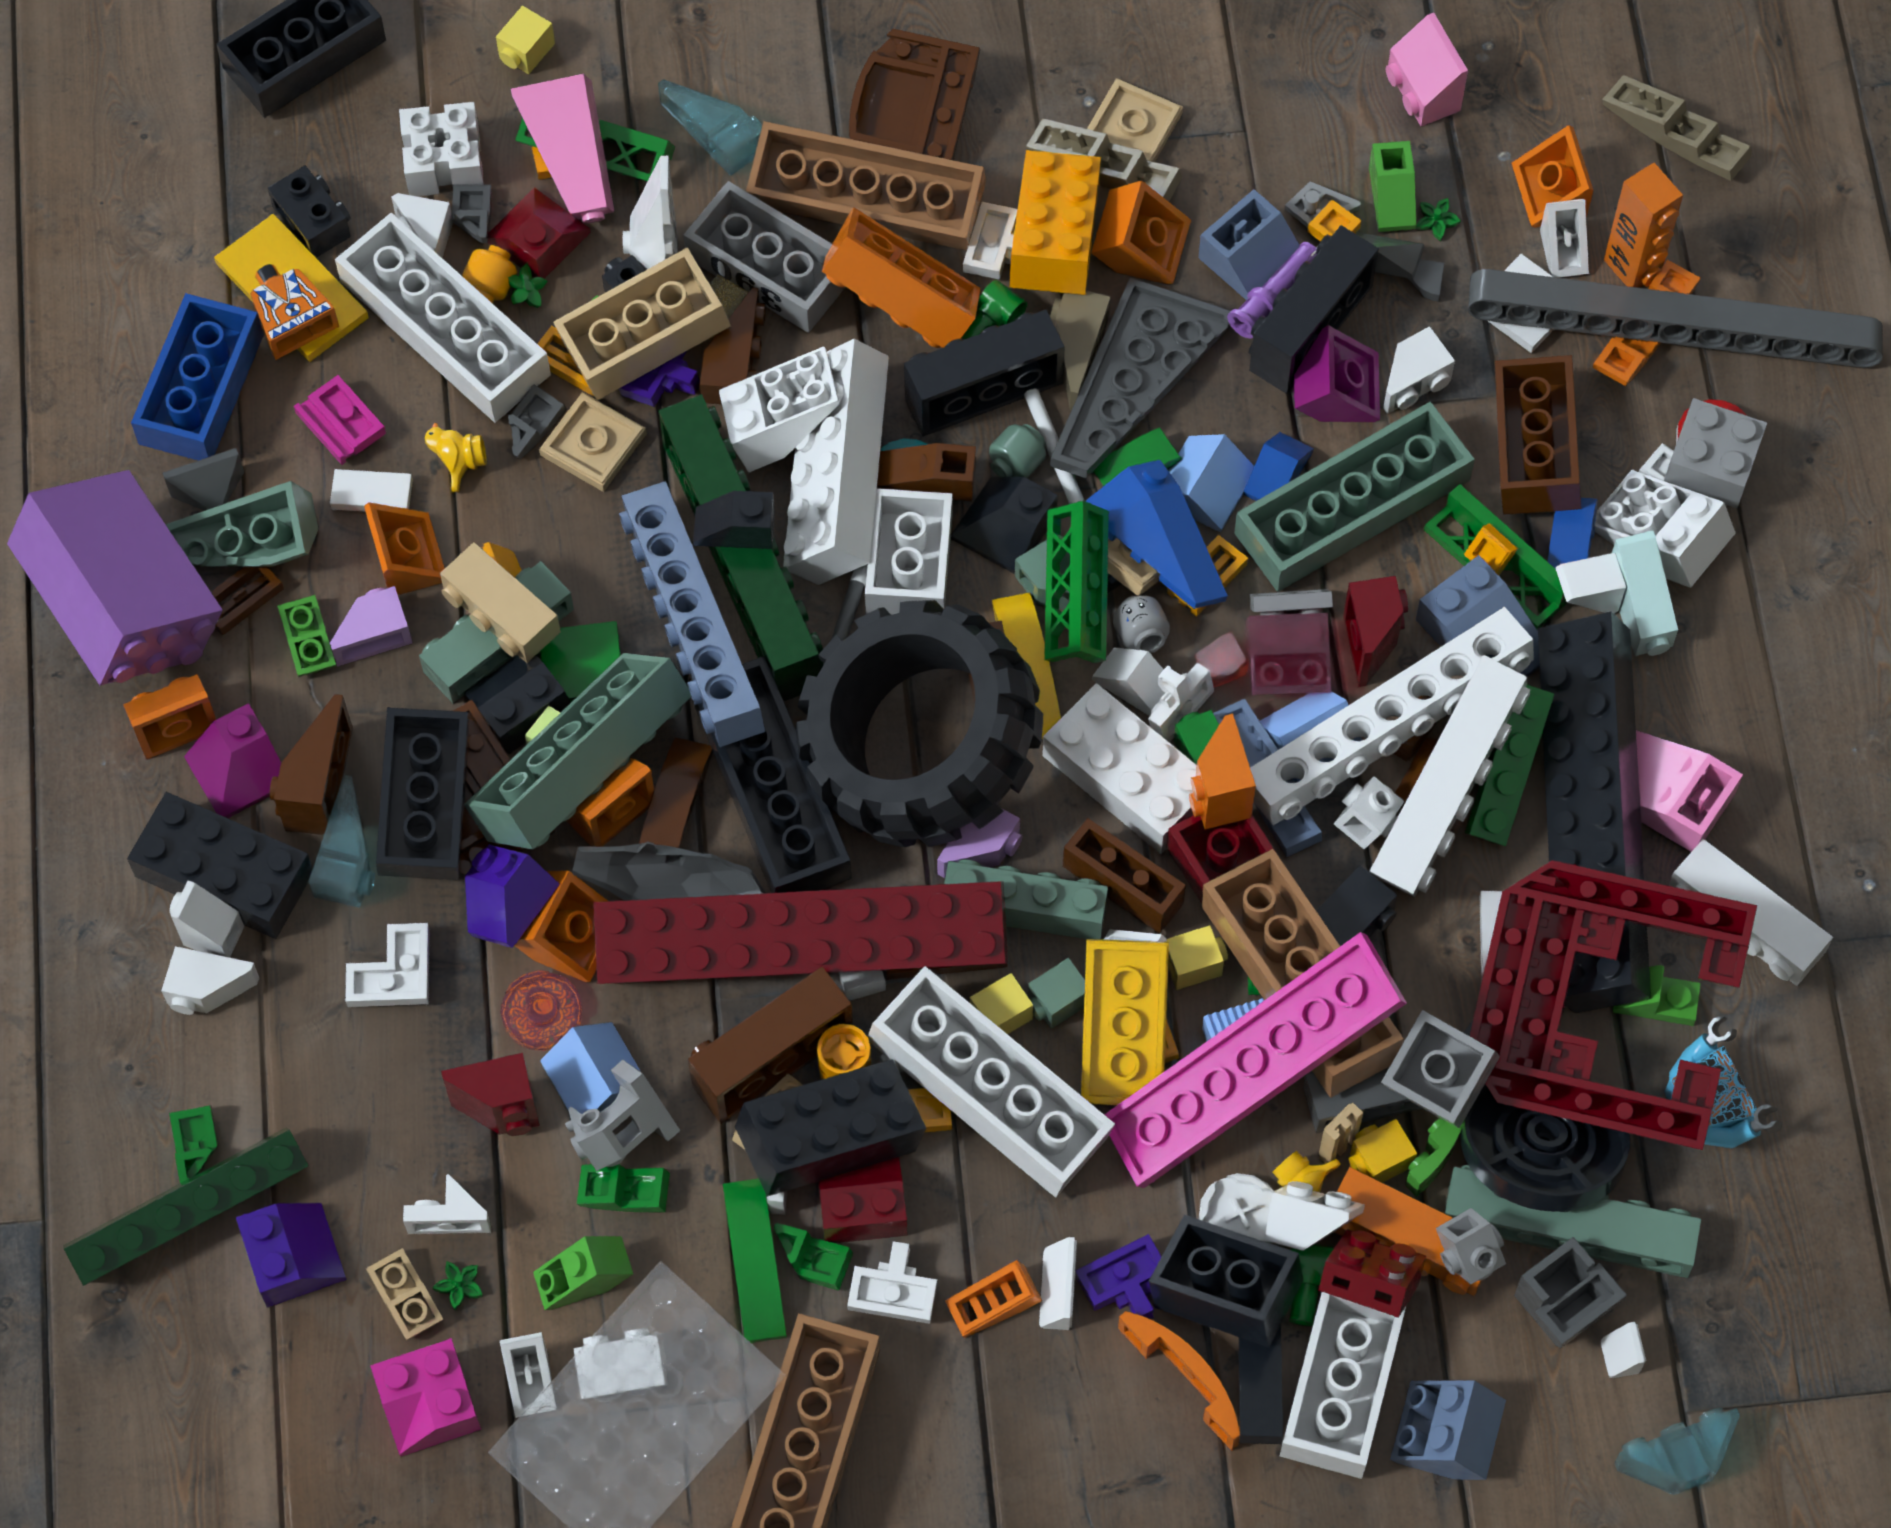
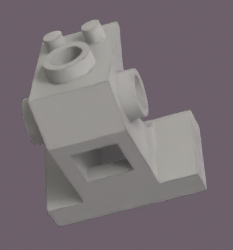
[565,1060,680,1171]

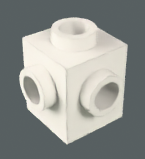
[1334,776,1404,849]

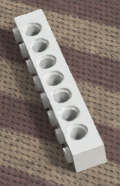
[1250,607,1534,825]

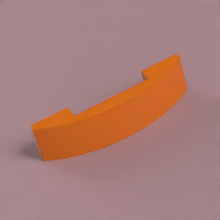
[1592,260,1700,386]
[1118,1311,1239,1451]

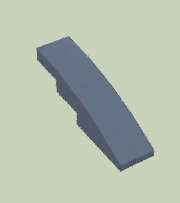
[1213,698,1322,857]

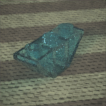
[1614,1408,1740,1495]

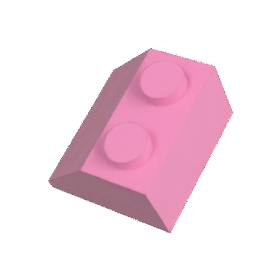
[1386,13,1468,127]

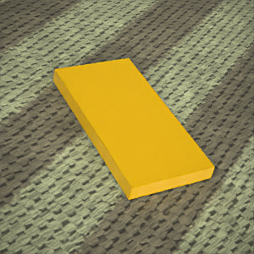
[214,214,369,362]
[1081,939,1169,1105]

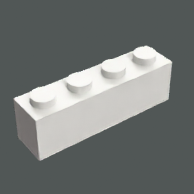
[1669,839,1833,986]

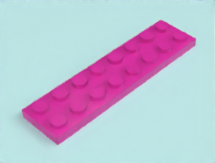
[1104,932,1407,1188]

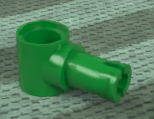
[961,280,1028,340]
[1289,1244,1334,1326]

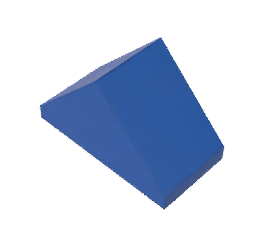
[1243,432,1314,501]

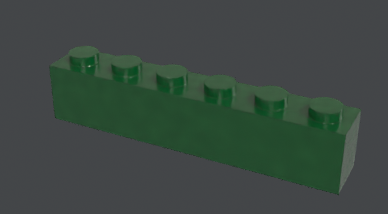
[63,1127,309,1286]

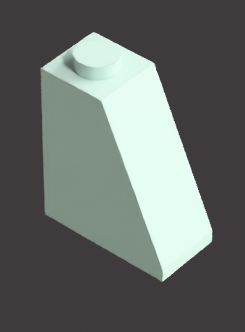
[1612,530,1678,656]

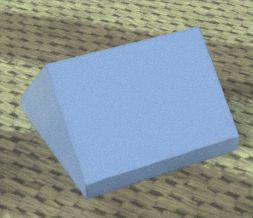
[1168,434,1254,533]
[1260,686,1362,783]
[540,1022,641,1114]

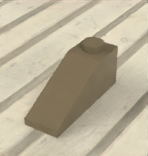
[1050,290,1111,410]

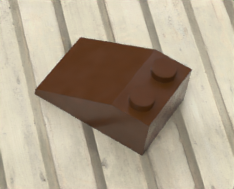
[270,694,353,836]

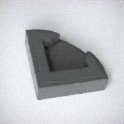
[1408,259,1444,302]

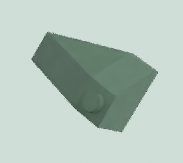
[165,481,319,566]

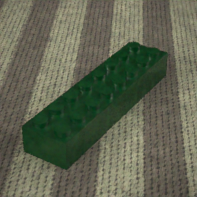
[659,394,824,701]

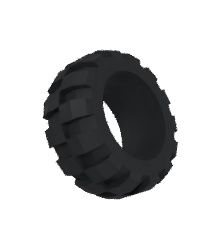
[796,600,1044,848]

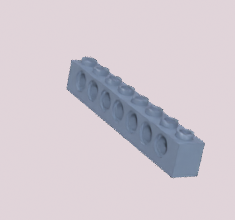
[619,481,765,747]

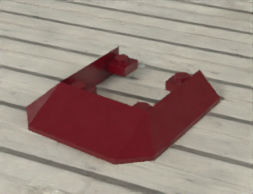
[1470,860,1757,1150]

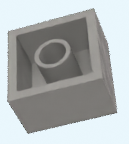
[1664,398,1767,508]
[1381,1010,1500,1128]

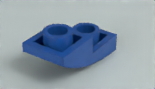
[1548,497,1598,569]

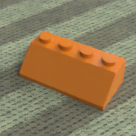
[822,207,981,348]

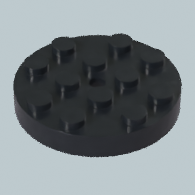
[1461,1084,1630,1212]

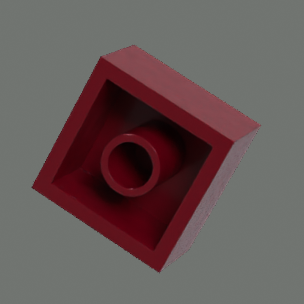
[1166,815,1276,903]

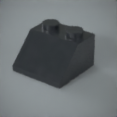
[465,655,571,754]

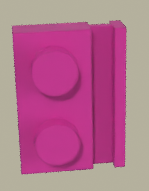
[294,375,386,465]

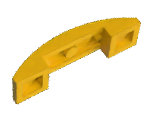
[992,592,1061,739]

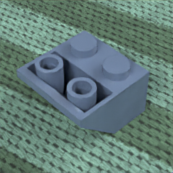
[1198,189,1300,300]
[1390,1380,1506,1480]

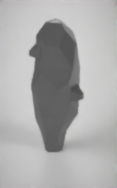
[572,842,766,901]

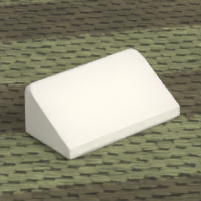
[1039,1237,1077,1330]

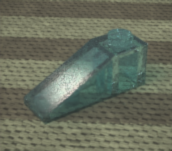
[658,79,762,176]
[309,774,375,908]

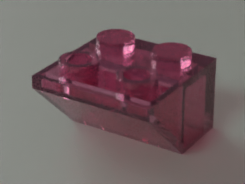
[1245,613,1331,695]

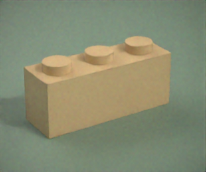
[440,542,561,663]

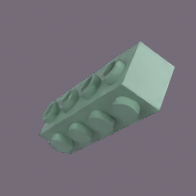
[944,859,1108,939]

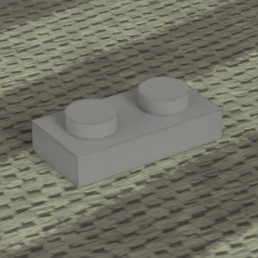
[1250,589,1333,619]

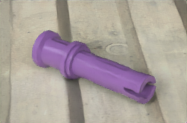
[1227,242,1317,339]

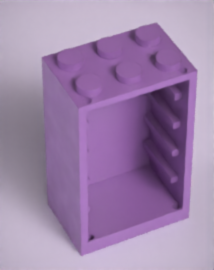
[7,470,223,686]

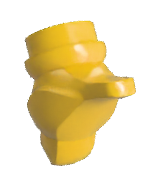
[425,423,487,492]
[1272,1150,1341,1192]

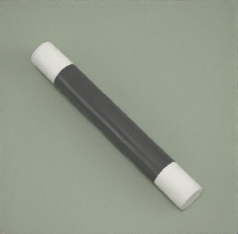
[831,565,867,640]

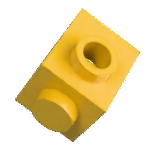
[1349,1119,1417,1183]

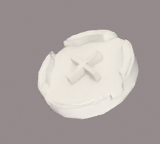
[1198,1173,1273,1244]

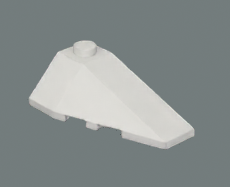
[623,156,678,270]

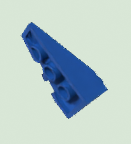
[1086,460,1228,609]

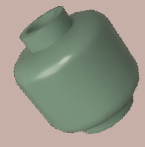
[989,424,1046,478]

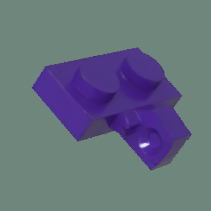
[619,351,700,407]
[1075,1234,1162,1319]

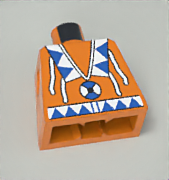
[250,264,339,360]

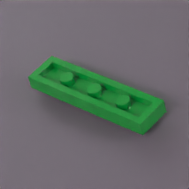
[1465,684,1554,846]

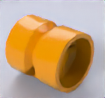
[817,1024,871,1080]

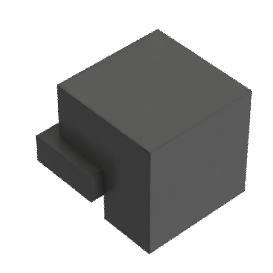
[1514,1237,1627,1349]

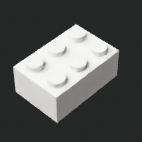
[865,489,953,615]

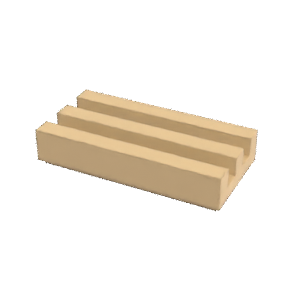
[1319,1103,1363,1164]

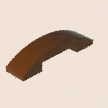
[639,737,713,856]

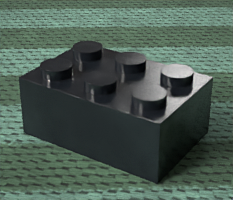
[1149,1215,1303,1348]

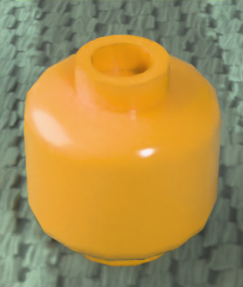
[462,245,517,304]

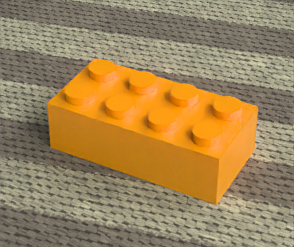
[1009,150,1101,295]

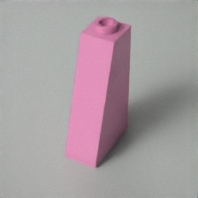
[511,74,614,223]

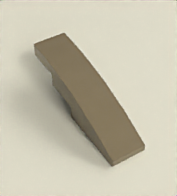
[1602,75,1752,181]
[1026,118,1183,202]

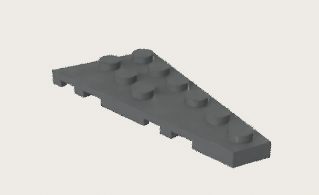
[1050,277,1231,478]

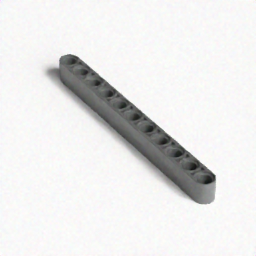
[1468,269,1883,368]

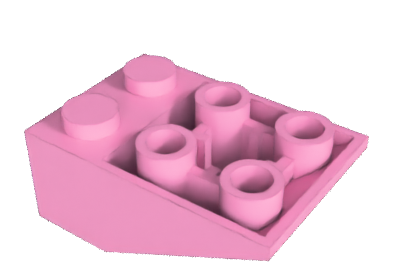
[1636,730,1743,852]

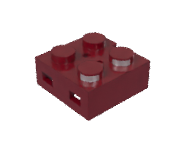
[1319,1229,1427,1318]

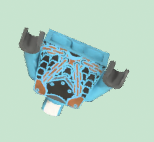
[1664,1017,1782,1149]

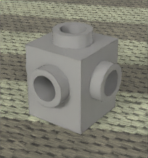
[1436,1208,1506,1284]

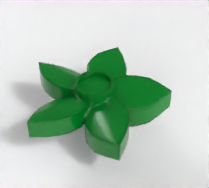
[1415,198,1461,241]
[508,263,548,308]
[432,1261,483,1310]

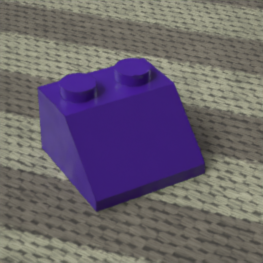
[465,844,560,948]
[236,1203,347,1308]

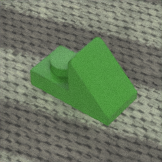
[1613,965,1701,1026]

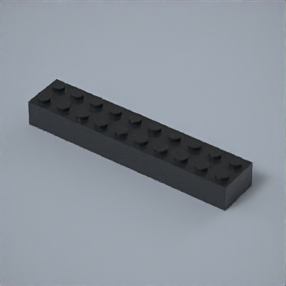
[1538,611,1651,1013]

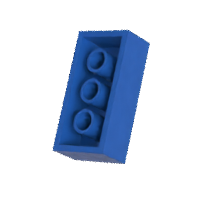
[131,293,264,461]

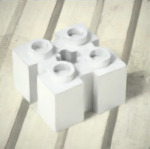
[399,102,484,196]

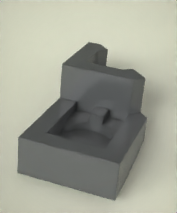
[452,185,492,243]
[508,384,567,459]

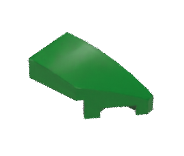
[169,1105,218,1183]
[774,1223,853,1291]

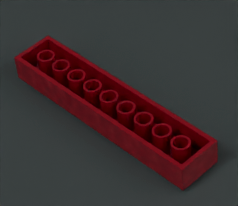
[594,881,1008,984]

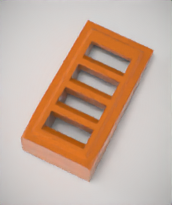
[945,1260,1042,1338]

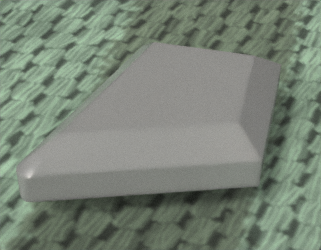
[1285,182,1361,228]

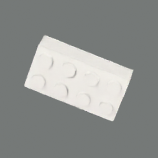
[1042,683,1197,854]
[1280,1292,1406,1479]

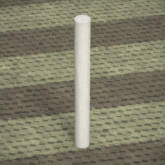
[1024,389,1085,504]

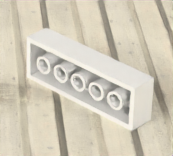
[335,213,551,423]
[783,339,889,585]
[1370,655,1531,897]
[868,966,1115,1198]

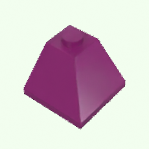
[1294,325,1380,422]
[184,703,281,818]

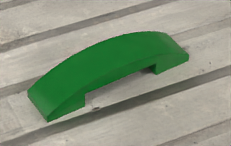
[723,1178,787,1344]

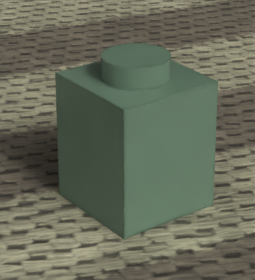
[1028,958,1085,1029]

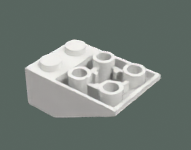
[719,347,840,472]
[1594,470,1736,588]

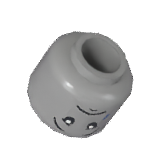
[1113,595,1170,653]

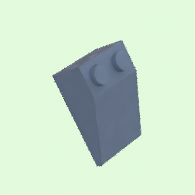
[1416,555,1540,677]

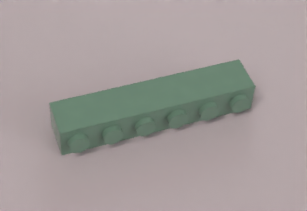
[1444,1165,1701,1278]

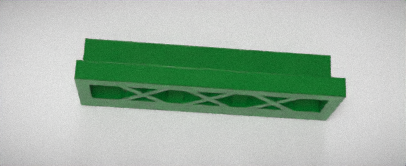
[515,117,676,182]
[1424,484,1568,630]
[1044,501,1109,663]

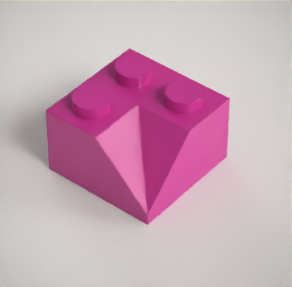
[370,1338,481,1457]

